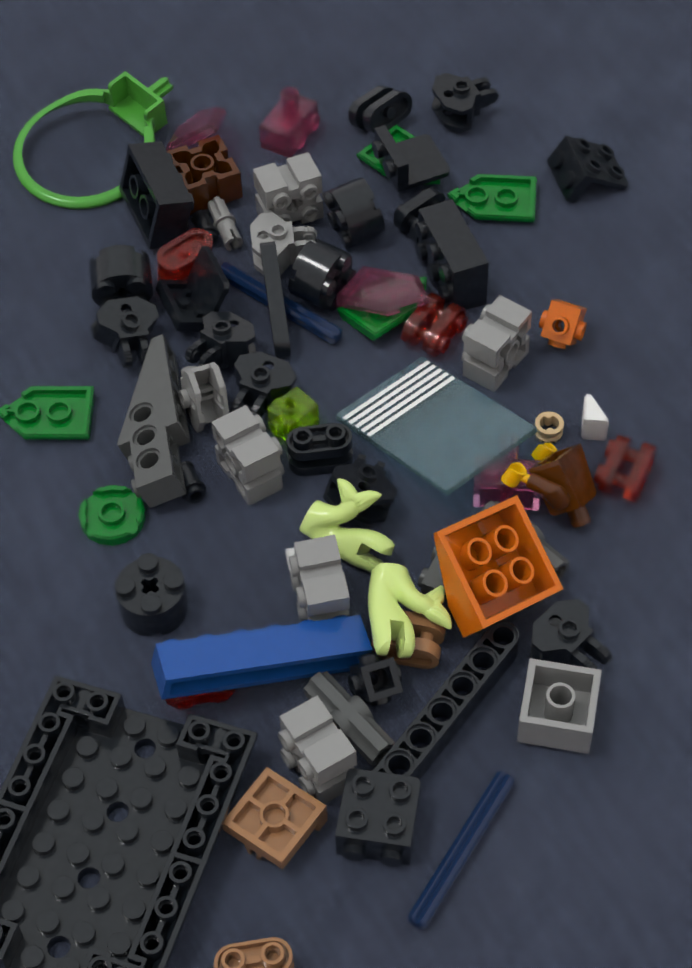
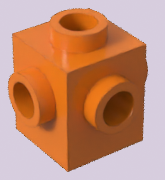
[539,299,587,349]

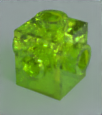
[268,386,320,441]

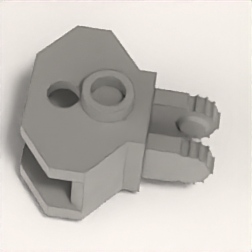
[250,212,317,276]
[178,362,229,433]

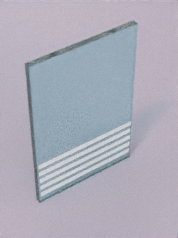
[335,356,537,496]

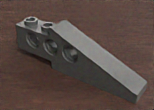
[117,334,190,508]

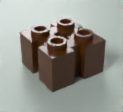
[167,135,243,215]

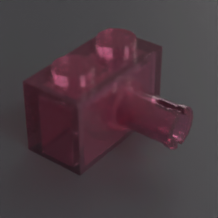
[259,87,320,158]
[473,436,541,511]

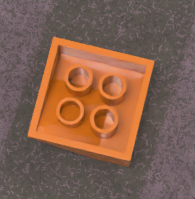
[433,495,564,638]

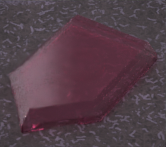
[166,107,227,151]
[336,266,430,316]

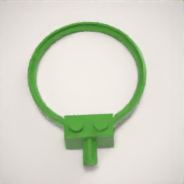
[13,71,173,209]

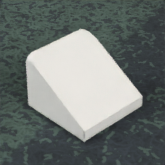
[581,394,609,441]

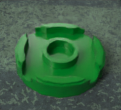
[78,485,146,546]

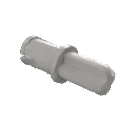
[208,196,243,251]

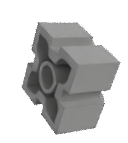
[253,152,324,224]
[461,295,532,392]
[211,405,285,506]
[289,535,350,622]
[278,695,357,804]

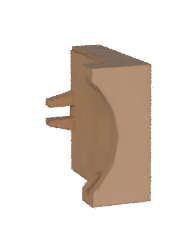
[222,767,328,870]

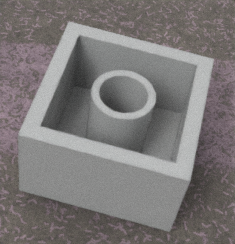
[517,658,602,754]

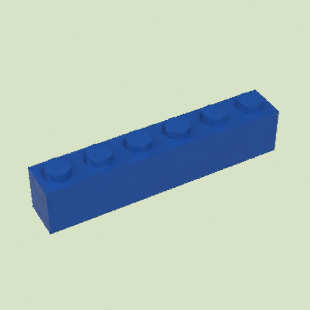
[151,615,373,700]

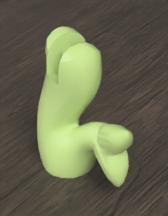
[299,478,395,573]
[368,563,452,658]

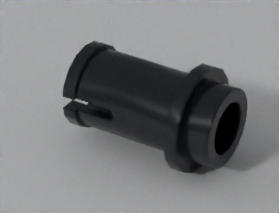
[191,210,219,247]
[181,461,206,503]

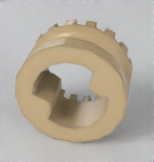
[534,411,564,443]

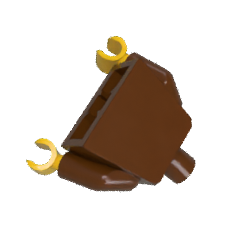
[501,443,596,528]

